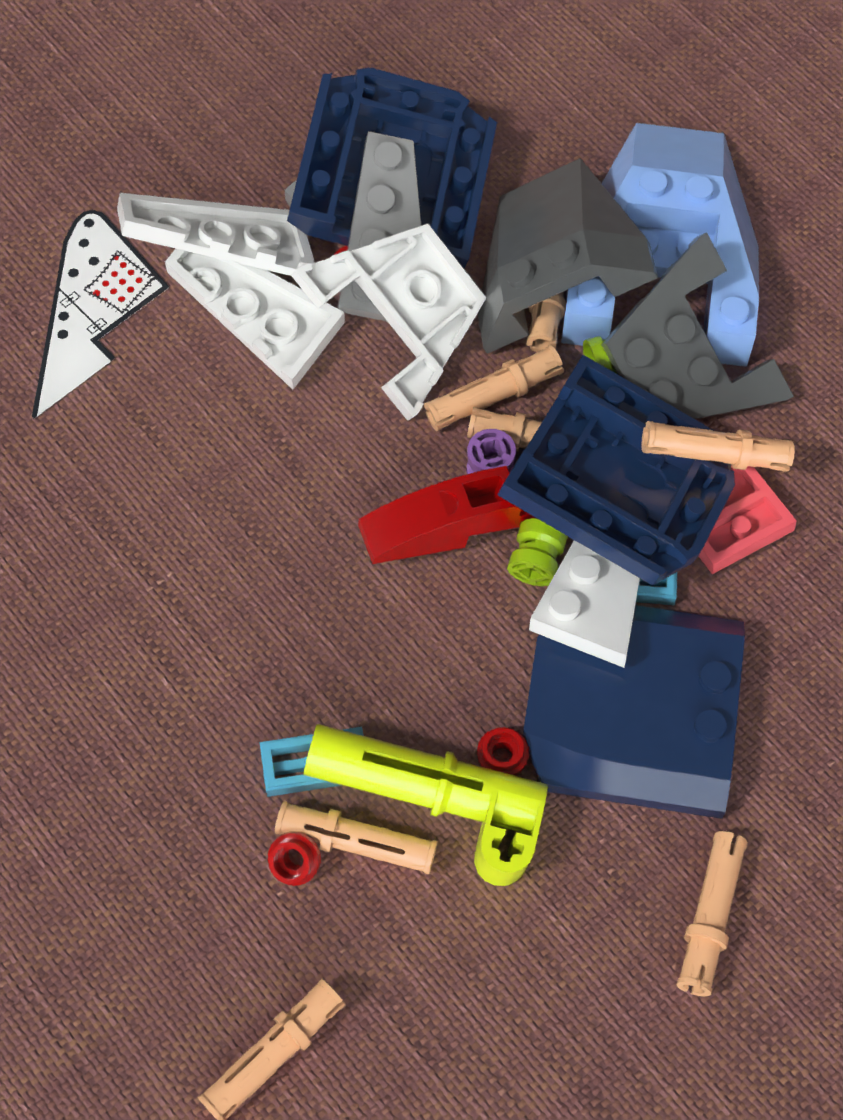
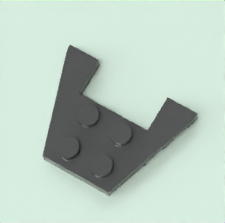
[601,232,794,419]

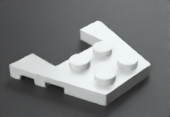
[291,224,486,421]

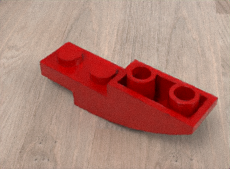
[358,466,537,564]

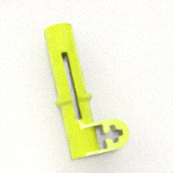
[303,724,548,886]

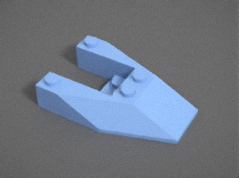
[561,123,759,367]

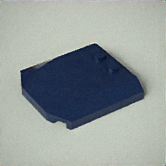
[287,67,497,268]
[498,355,735,586]
[523,605,745,819]

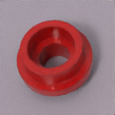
[477,727,529,776]
[268,831,321,886]

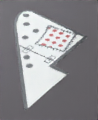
[32,210,169,419]

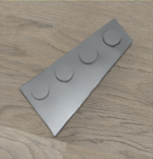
[337,131,421,322]

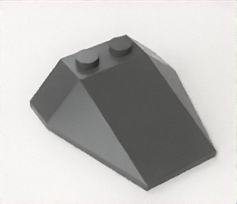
[477,158,658,354]

